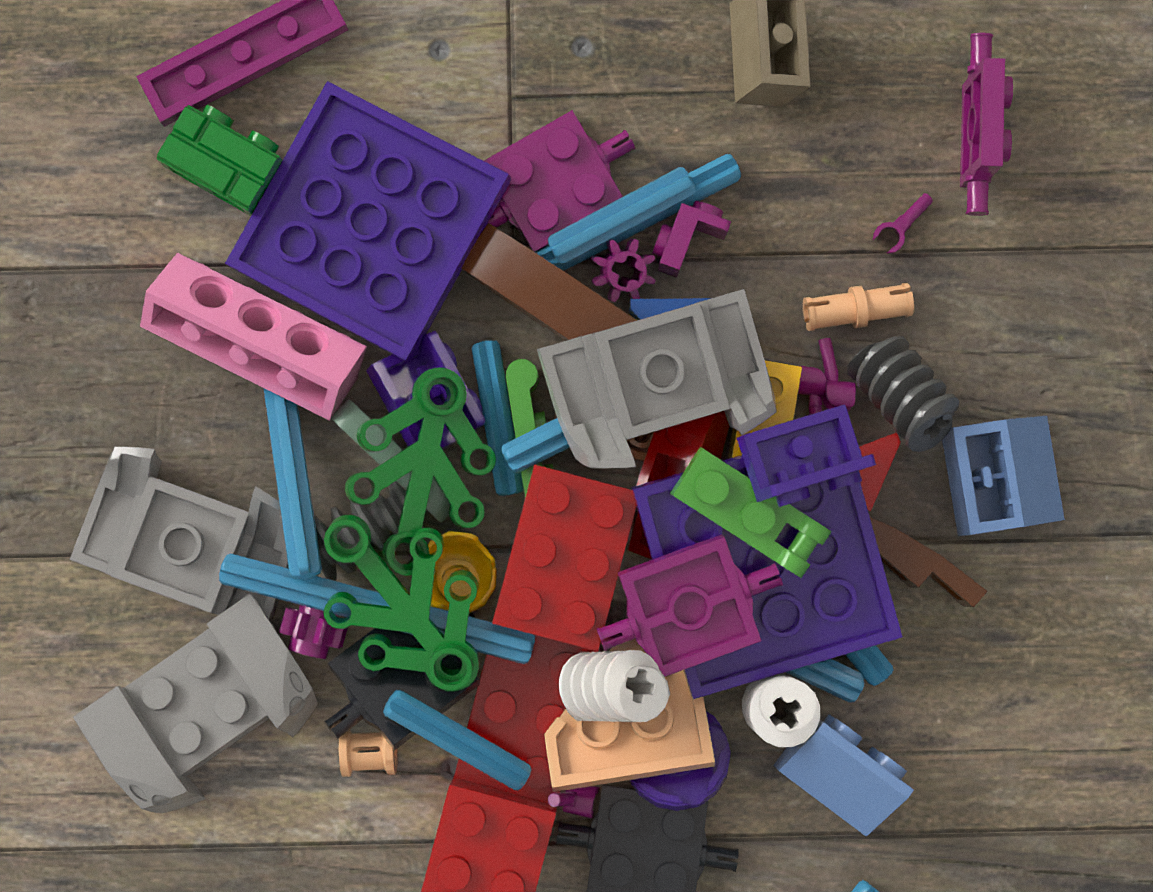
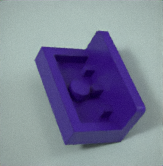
[366,331,485,450]
[737,404,876,507]

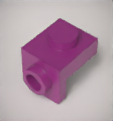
[652,201,731,278]

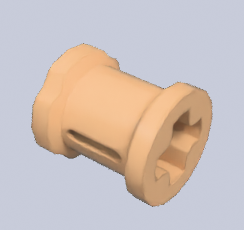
[339,730,398,777]

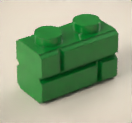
[156,105,282,216]

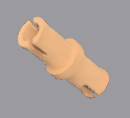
[803,283,914,331]

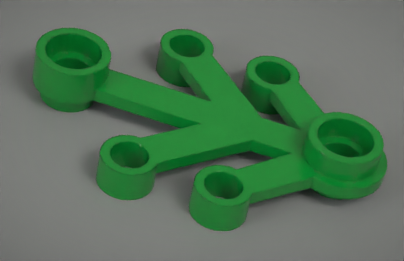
[345,367,496,576]
[324,515,479,691]

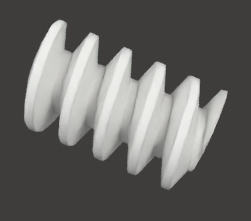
[559,650,670,722]
[742,673,820,747]

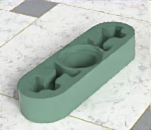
[331,399,450,523]

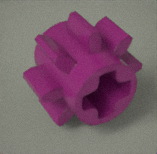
[590,238,656,302]
[279,605,348,659]

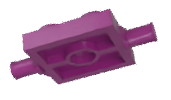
[960,32,1013,216]
[484,110,636,252]
[597,534,783,677]

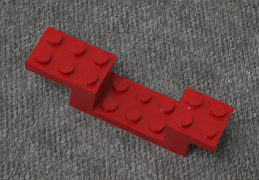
[421,464,637,892]

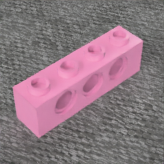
[140,253,367,421]

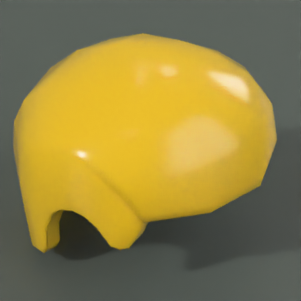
[428,531,497,614]

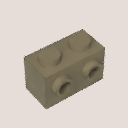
[730,0,810,107]

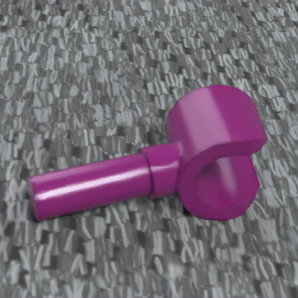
[872,193,933,254]
[818,338,856,412]
[798,366,826,415]
[548,786,599,819]

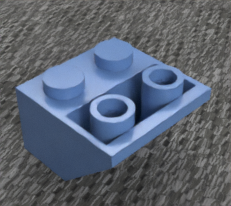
[942,416,1065,536]
[773,714,914,836]

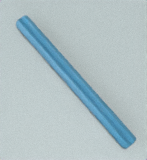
[219,554,535,664]

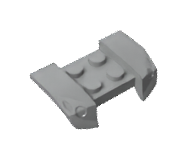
[537,289,777,468]
[69,447,289,623]
[73,593,318,814]

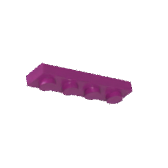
[136,0,348,127]

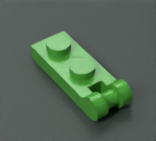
[506,359,554,497]
[670,447,832,578]

